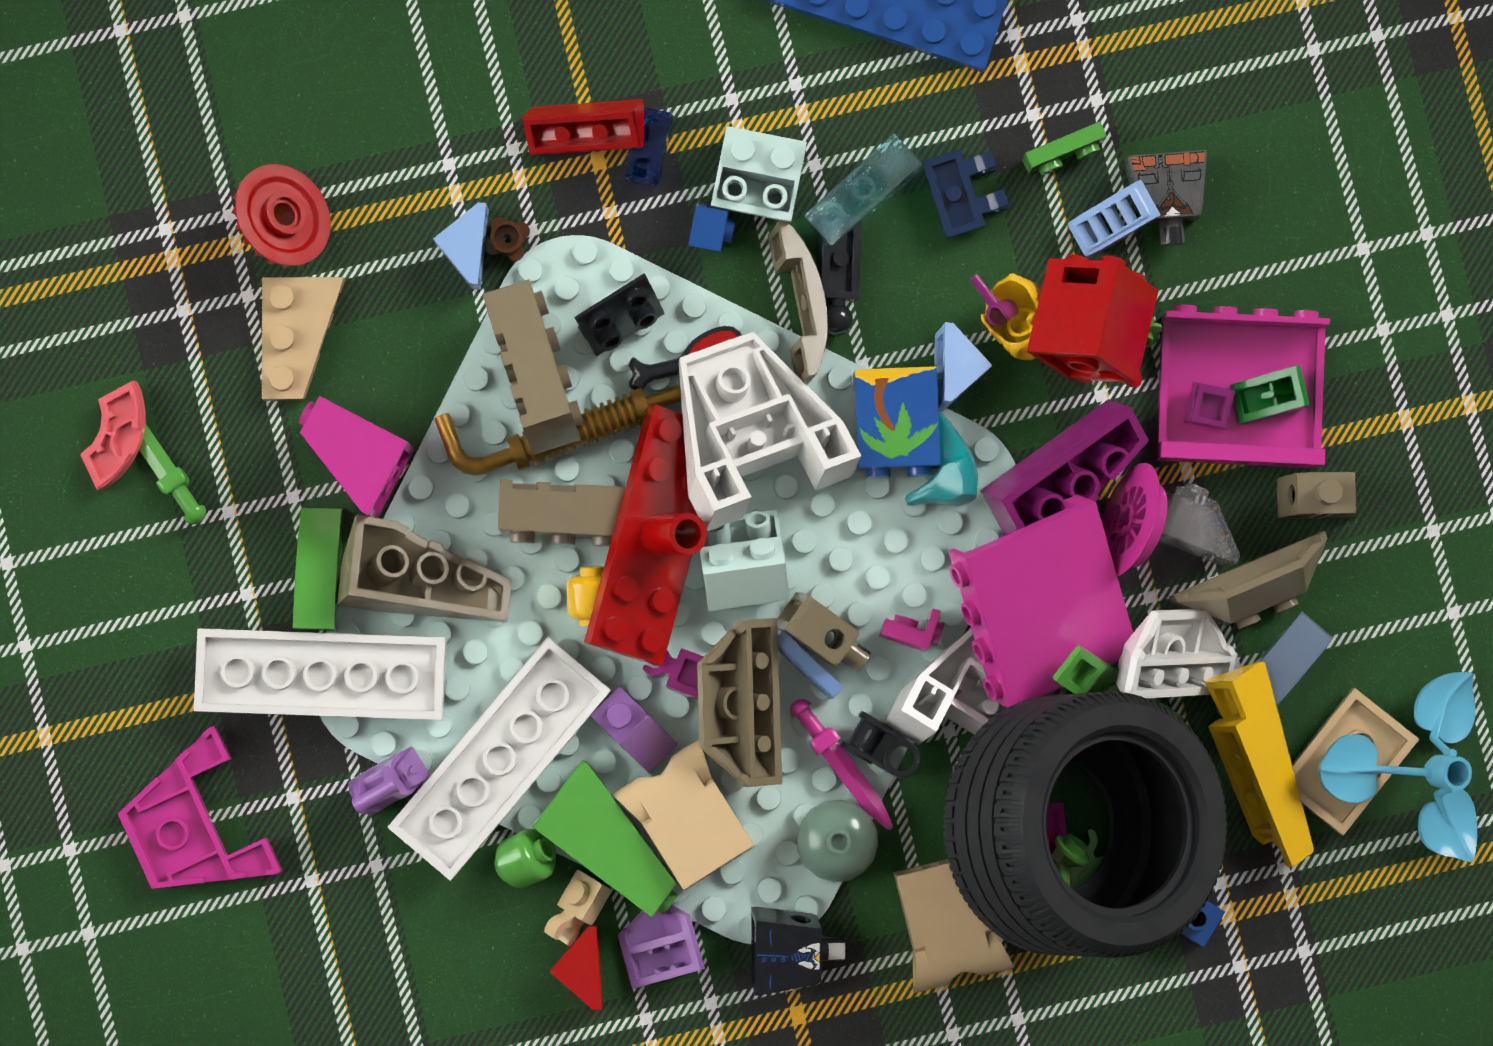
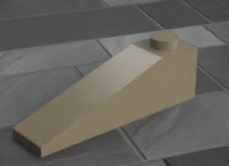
[336,515,512,622]

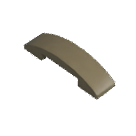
[768,221,828,385]

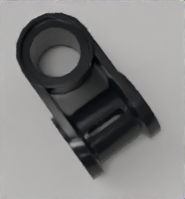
[840,711,920,778]

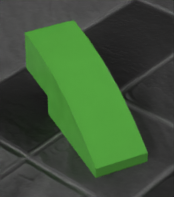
[293,508,343,631]

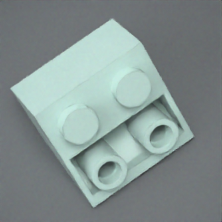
[711,126,807,223]
[700,509,790,611]

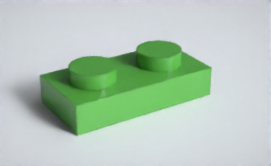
[1022,121,1107,176]

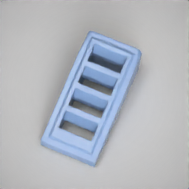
[1068,180,1160,257]

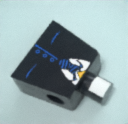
[751,907,845,996]

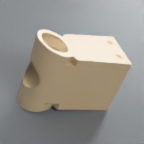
[612,739,754,890]
[893,859,1014,993]

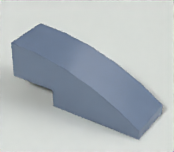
[1216,611,1333,715]

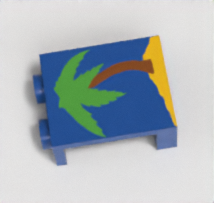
[853,366,941,478]

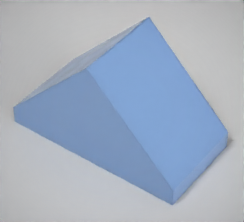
[434,202,489,290]
[934,322,992,413]

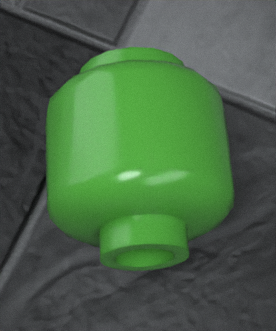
[494,829,556,889]

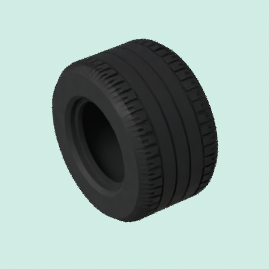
[943,691,1227,958]

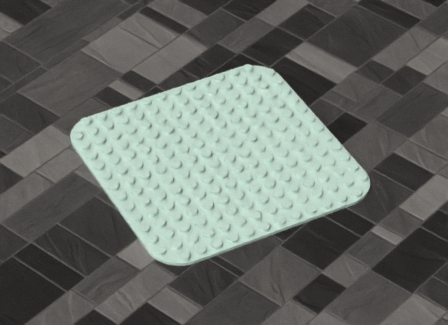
[320,235,1016,944]

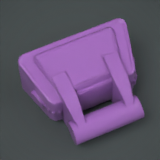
[348,747,431,816]

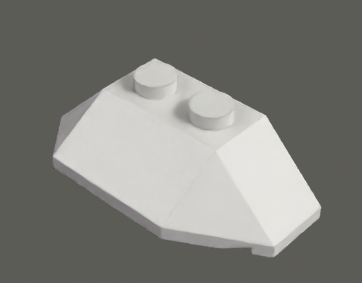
[1116,609,1237,698]

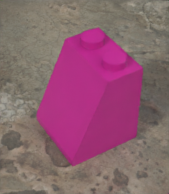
[299,396,415,518]

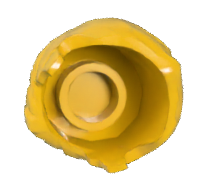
[981,273,1042,360]

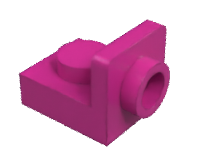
[879,608,945,652]

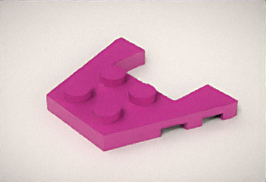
[118,726,283,889]

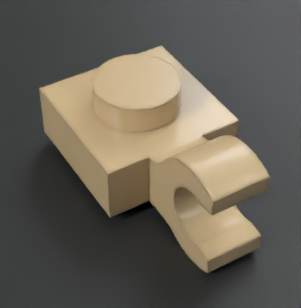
[544,869,612,947]

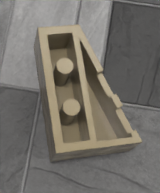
[498,479,625,546]

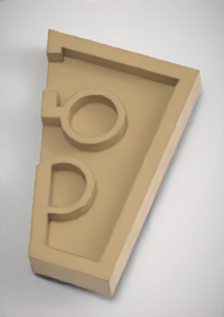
[262,277,345,401]

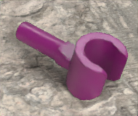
[969,273,1019,326]

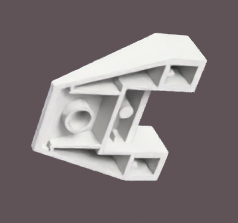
[679,332,861,531]
[885,628,1067,744]

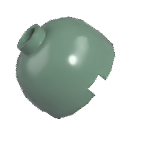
[796,800,879,882]

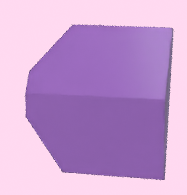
[617,904,705,989]

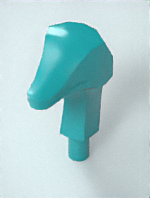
[905,413,978,506]

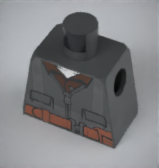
[1125,150,1207,247]

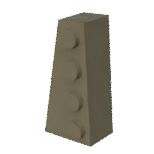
[482,279,584,455]

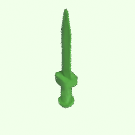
[139,424,206,524]

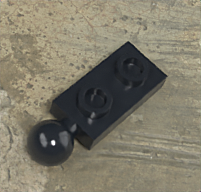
[816,216,862,336]

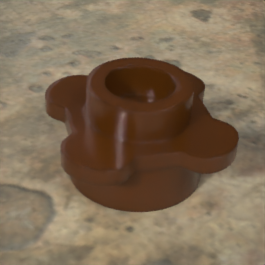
[485,216,530,261]

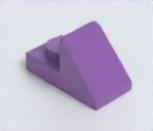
[590,686,678,773]

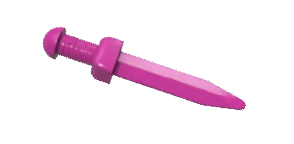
[790,699,893,830]

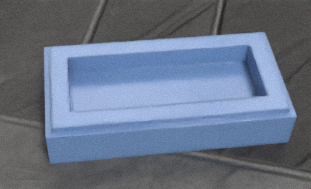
[778,631,843,699]

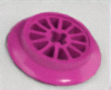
[1102,463,1168,577]

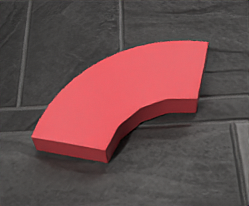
[80,380,146,491]

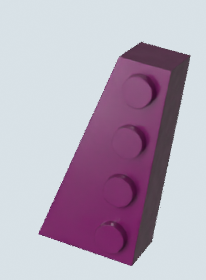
[980,399,1149,535]

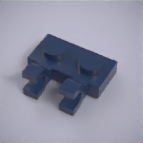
[922,149,1009,240]

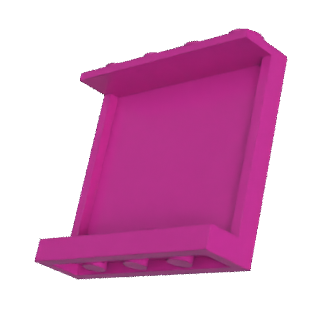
[1156,305,1330,469]
[949,495,1133,708]

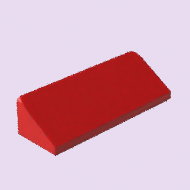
[522,99,644,155]

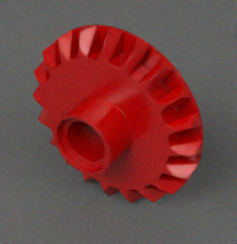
[231,164,331,268]

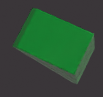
[1230,365,1310,424]

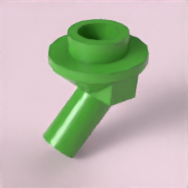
[1052,835,1090,886]

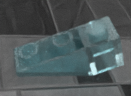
[804,133,922,246]

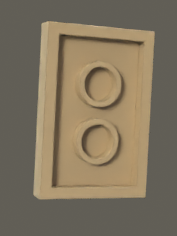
[1292,688,1419,836]

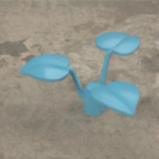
[1318,672,1477,862]

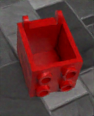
[1027,254,1159,387]

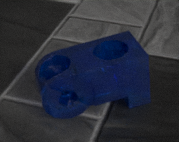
[625,108,674,187]

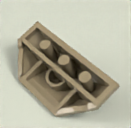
[1168,531,1328,629]
[697,618,782,787]

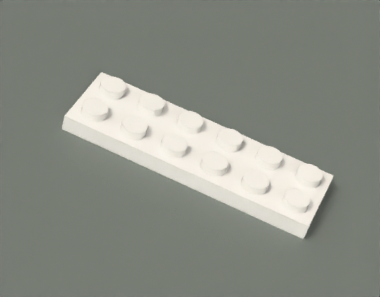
[194,629,446,720]
[388,637,611,881]

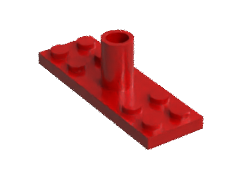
[584,404,707,666]

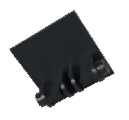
[574,273,665,357]

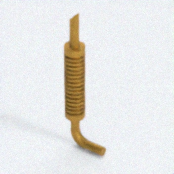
[434,384,681,476]

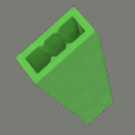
[532,760,678,917]

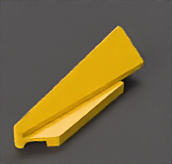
[1205,661,1314,868]

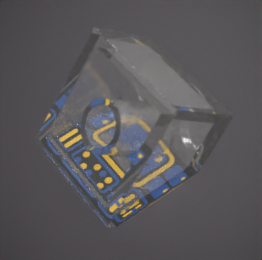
[1159,483,1240,568]

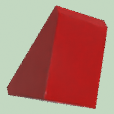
[549,925,603,1010]

